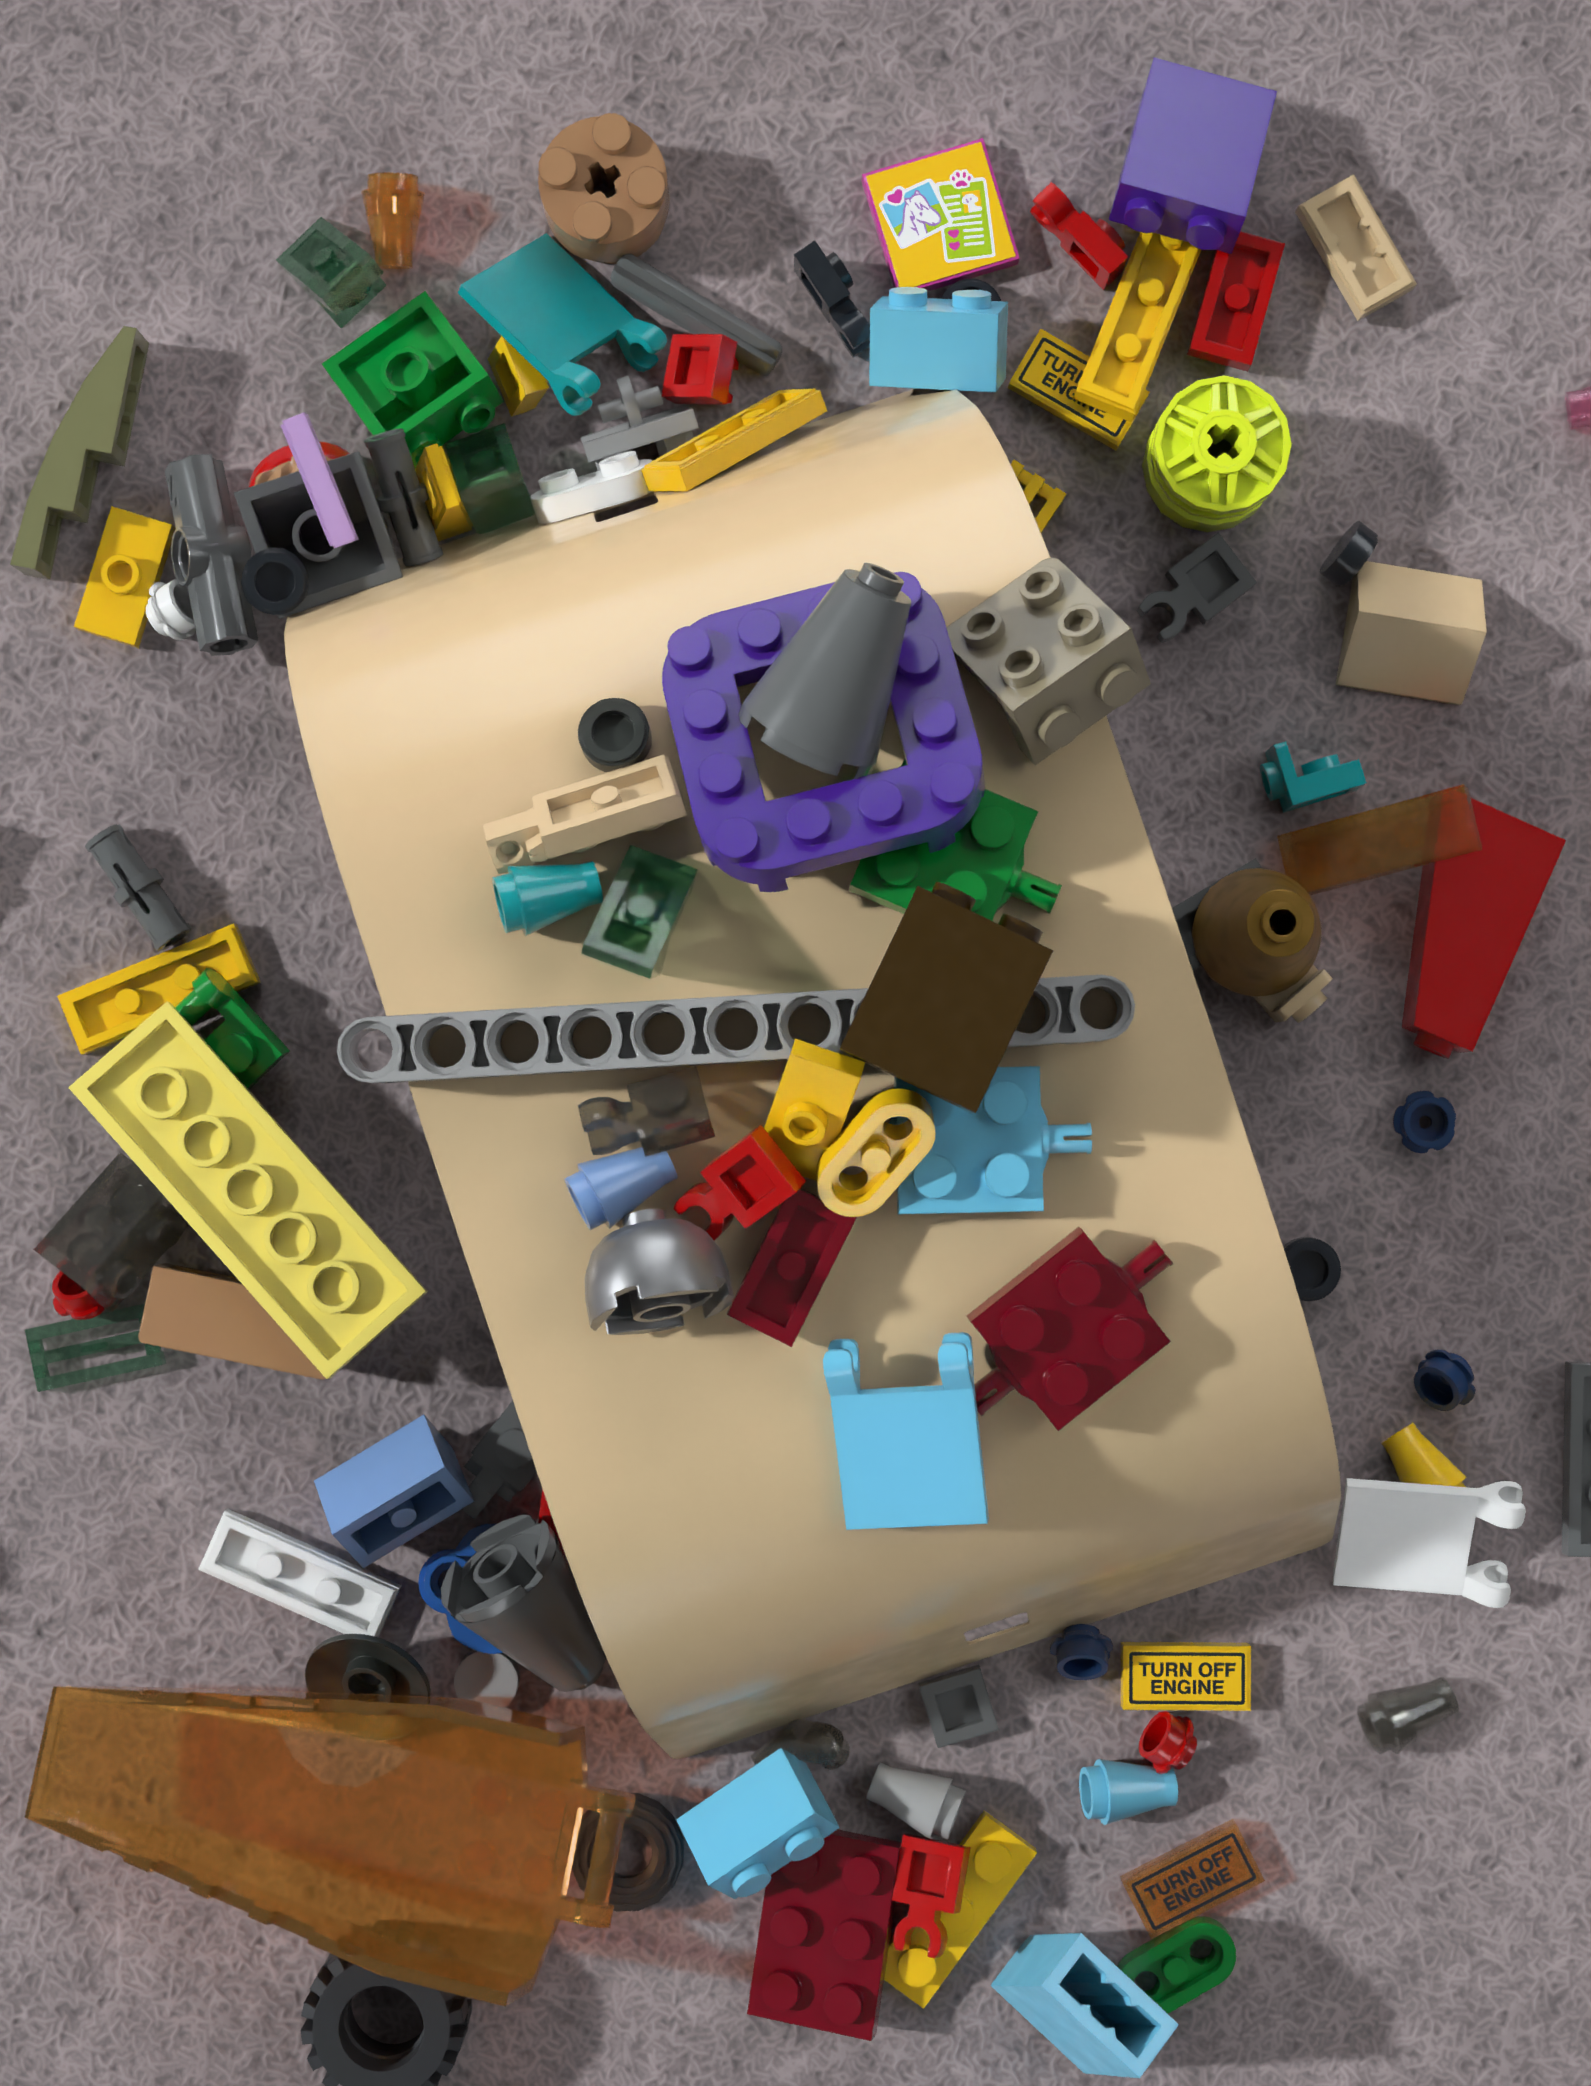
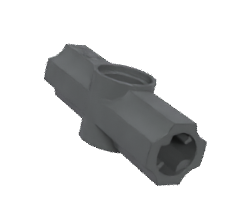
[165,454,258,656]

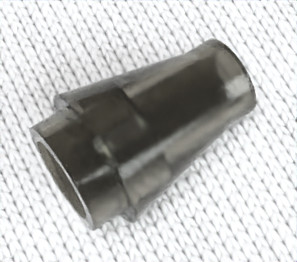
[1357,1677,1459,1754]

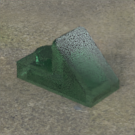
[276,217,386,328]
[445,423,535,534]
[581,845,698,979]

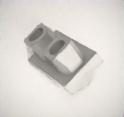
[581,376,699,471]

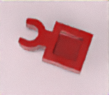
[1030,182,1128,290]
[673,1125,806,1241]
[892,1834,971,1958]

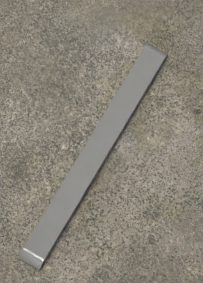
[337,975,1135,1084]

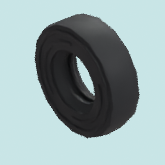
[570,1793,684,1912]

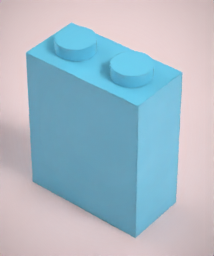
[990,1933,1179,2078]

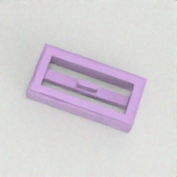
[281,412,359,548]

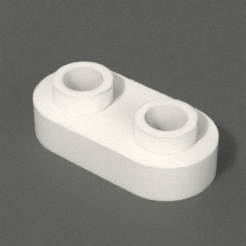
[530,451,653,524]

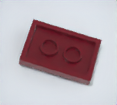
[747,1829,902,2041]

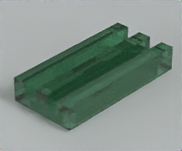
[25,1303,166,1392]

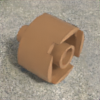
[538,113,670,264]

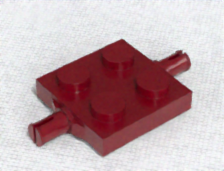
[967,1227,1173,1431]

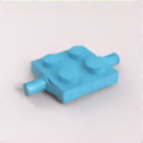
[889,1066,1092,1215]

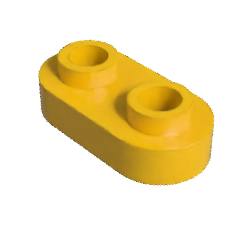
[816,1088,936,1217]

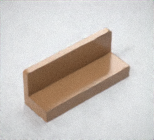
[138,1263,326,1380]

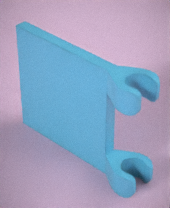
[823,1332,989,1530]

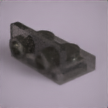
[33,1152,189,1312]

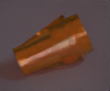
[361,172,425,269]

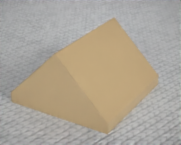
[1336,561,1487,705]

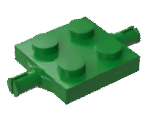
[849,758,1062,921]

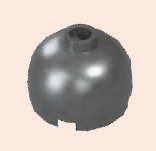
[585,1209,734,1335]

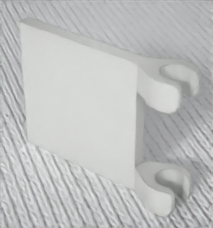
[1333,1478,1526,1608]

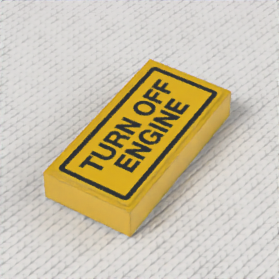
[1007,329,1150,451]
[1121,1642,1251,1711]

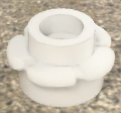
[146,579,196,641]

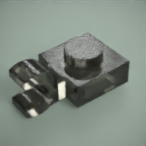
[578,1066,715,1157]

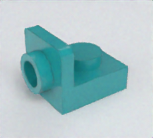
[1260,741,1367,813]

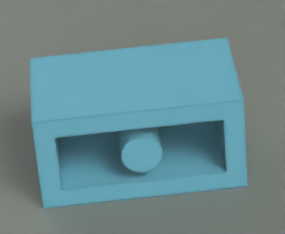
[869,287,1008,392]
[676,1747,840,1899]

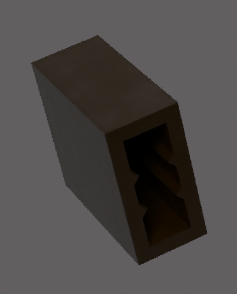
[839,881,1054,1113]

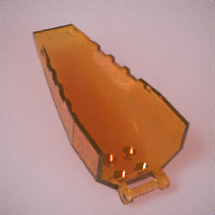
[24,1685,636,2007]

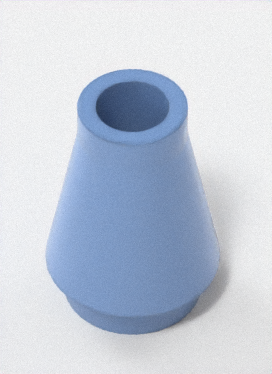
[564,1140,678,1230]

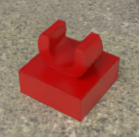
[661,334,739,405]

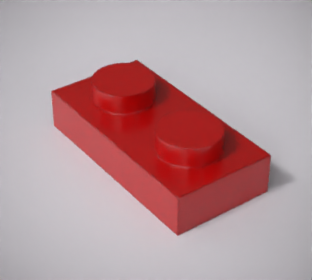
[1187,231,1285,372]

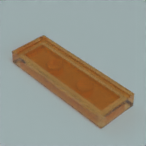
[1277,784,1483,895]

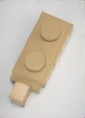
[483,754,687,874]

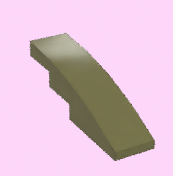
[10,326,149,580]

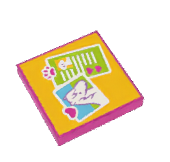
[861,138,1020,292]

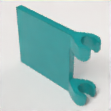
[458,233,667,416]

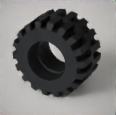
[300,1923,472,2086]

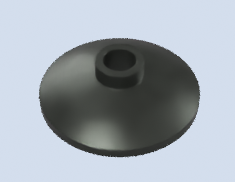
[305,1634,431,1735]

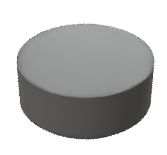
[454,1650,520,1715]

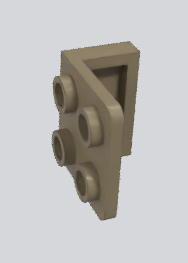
[947,558,1151,765]

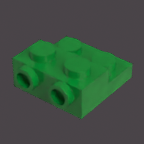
[322,291,504,468]

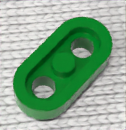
[1117,1916,1236,2014]

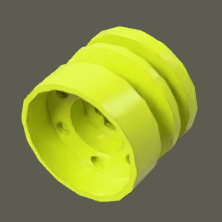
[1142,375,1292,532]

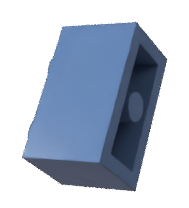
[314,1414,474,1568]

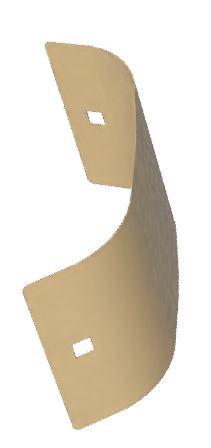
[284,388,1341,1759]

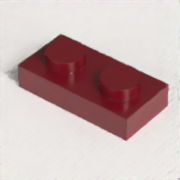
[727,1188,857,1347]

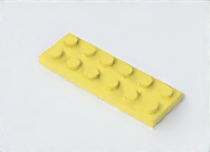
[68,1001,428,1379]

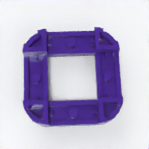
[662,572,985,892]

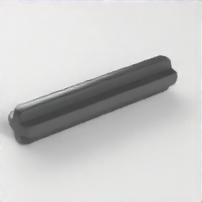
[610,254,782,376]

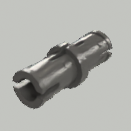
[364,428,443,566]
[85,824,192,951]

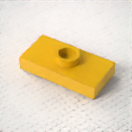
[74,506,176,649]
[764,1039,865,1181]

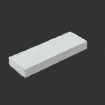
[198,1509,402,1637]

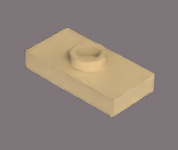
[1295,174,1417,321]

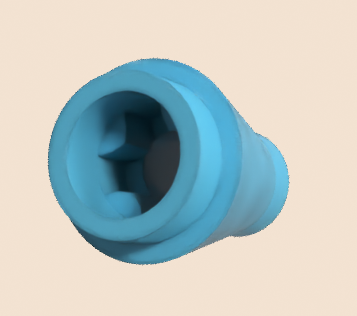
[1079,1759,1178,1825]

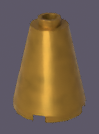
[1192,868,1322,997]

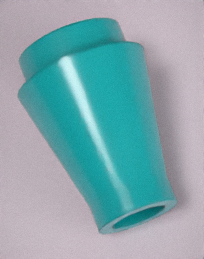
[492,861,603,936]

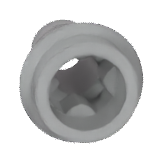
[866,1762,966,1840]

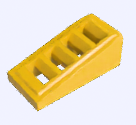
[415,443,474,542]

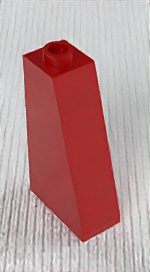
[1402,788,1566,1059]

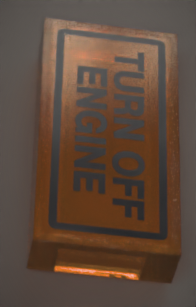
[1120,1819,1265,1939]

